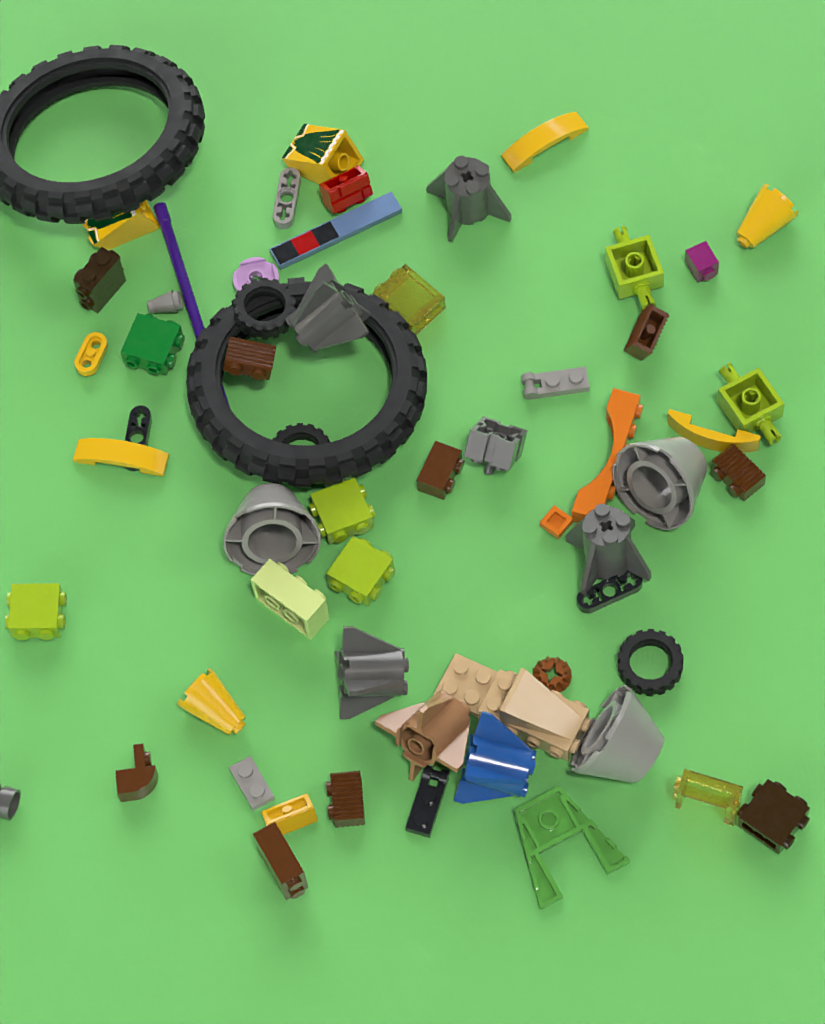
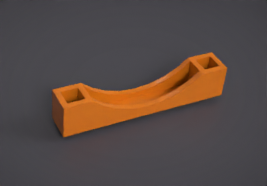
[572,388,644,523]

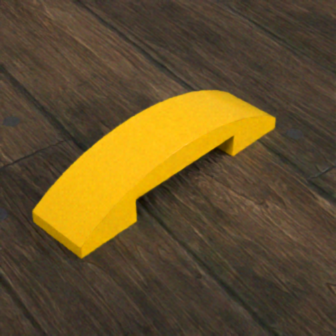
[501,112,589,173]
[667,409,761,453]
[73,438,170,477]

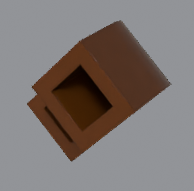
[115,743,158,802]

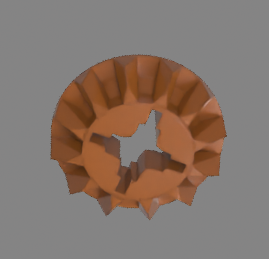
[532,656,572,693]

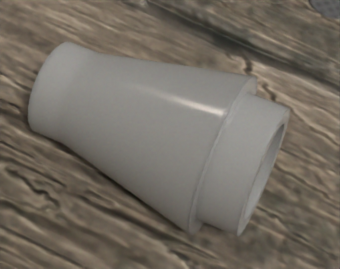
[147,290,183,314]

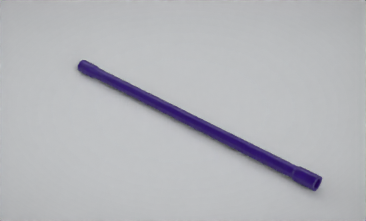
[153,202,230,407]

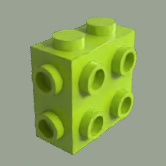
[308,477,376,544]
[326,536,395,606]
[5,583,67,640]

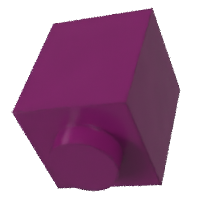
[685,241,719,283]

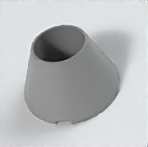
[612,436,707,530]
[223,483,321,575]
[571,685,665,783]

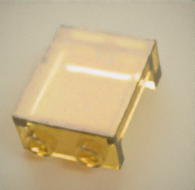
[373,264,446,335]
[672,769,743,826]

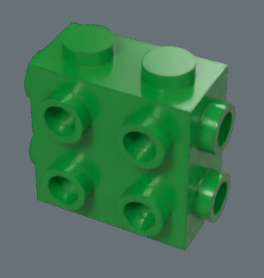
[121,313,185,376]

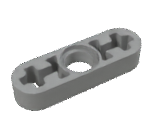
[273,167,301,229]

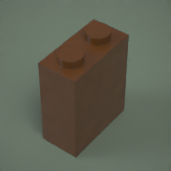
[253,822,308,900]

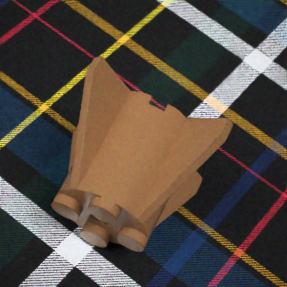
[375,690,470,782]

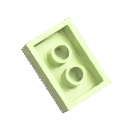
[251,559,329,640]

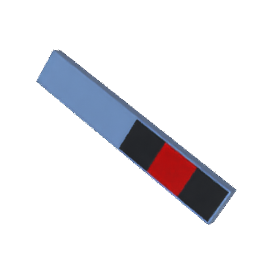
[270,191,402,270]

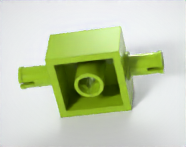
[605,226,664,310]
[717,363,785,445]

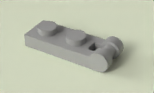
[521,366,590,400]

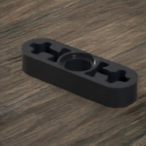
[125,405,152,471]
[577,570,643,614]

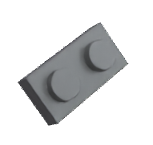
[229,756,275,811]

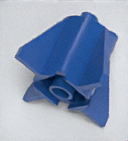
[454,711,537,804]

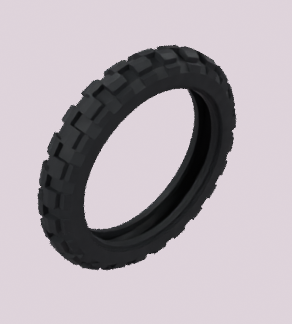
[0,45,205,224]
[186,277,427,487]

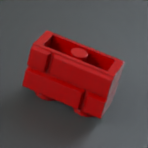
[319,165,373,214]

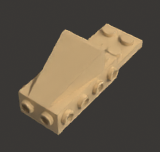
[434,653,592,762]

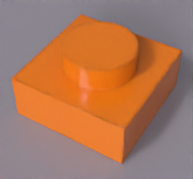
[540,505,573,540]

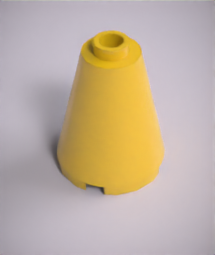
[736,184,799,249]
[177,668,246,735]

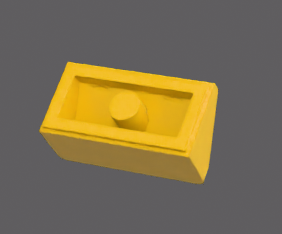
[261,793,318,835]

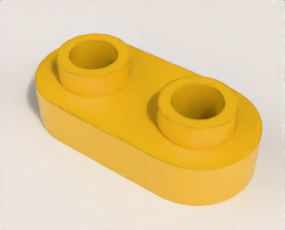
[74,332,108,376]

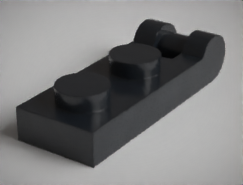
[406,765,450,838]

